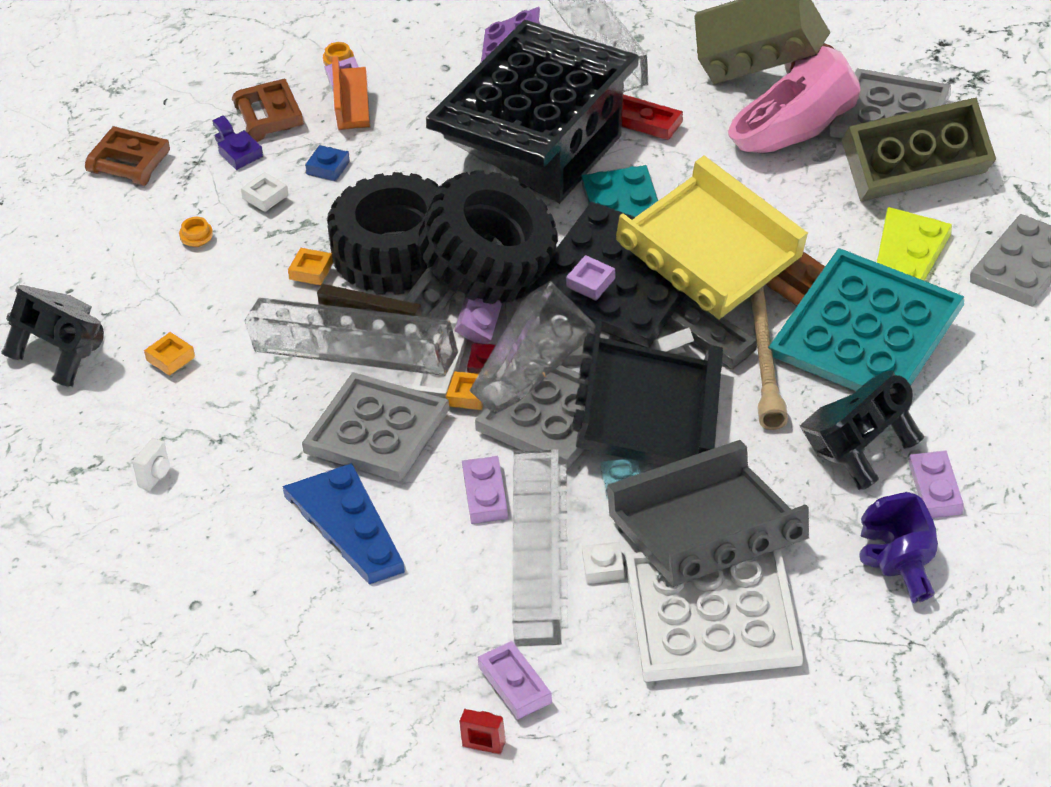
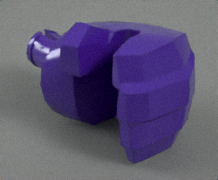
[859,492,938,603]

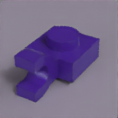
[212,115,263,170]

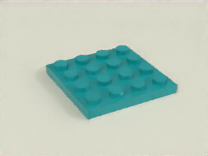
[768,248,964,391]

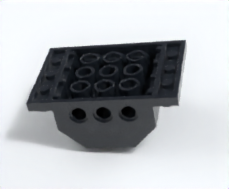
[426,19,639,204]

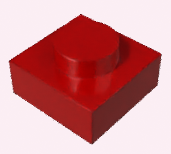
[459,709,506,755]

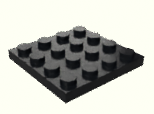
[524,201,686,348]

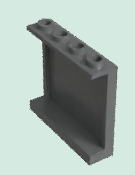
[607,440,809,587]

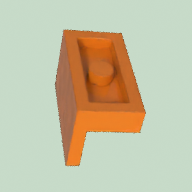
[332,56,370,130]

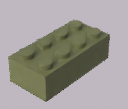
[841,97,996,202]

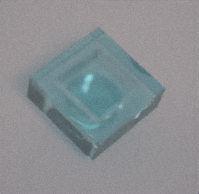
[600,458,640,499]

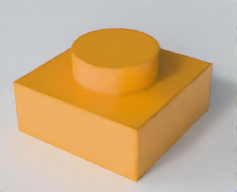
[288,248,333,285]
[144,332,195,376]
[446,371,490,410]

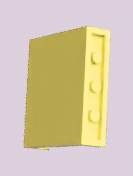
[616,155,808,320]

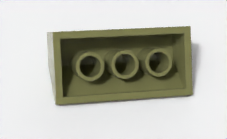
[694,0,831,84]

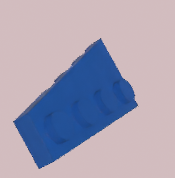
[282,463,405,584]

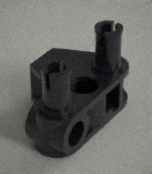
[1,285,104,387]
[799,370,925,490]

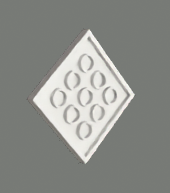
[626,549,803,682]

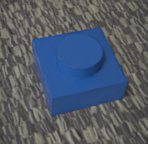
[305,145,350,181]

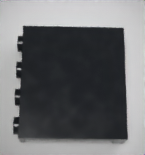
[571,320,723,466]

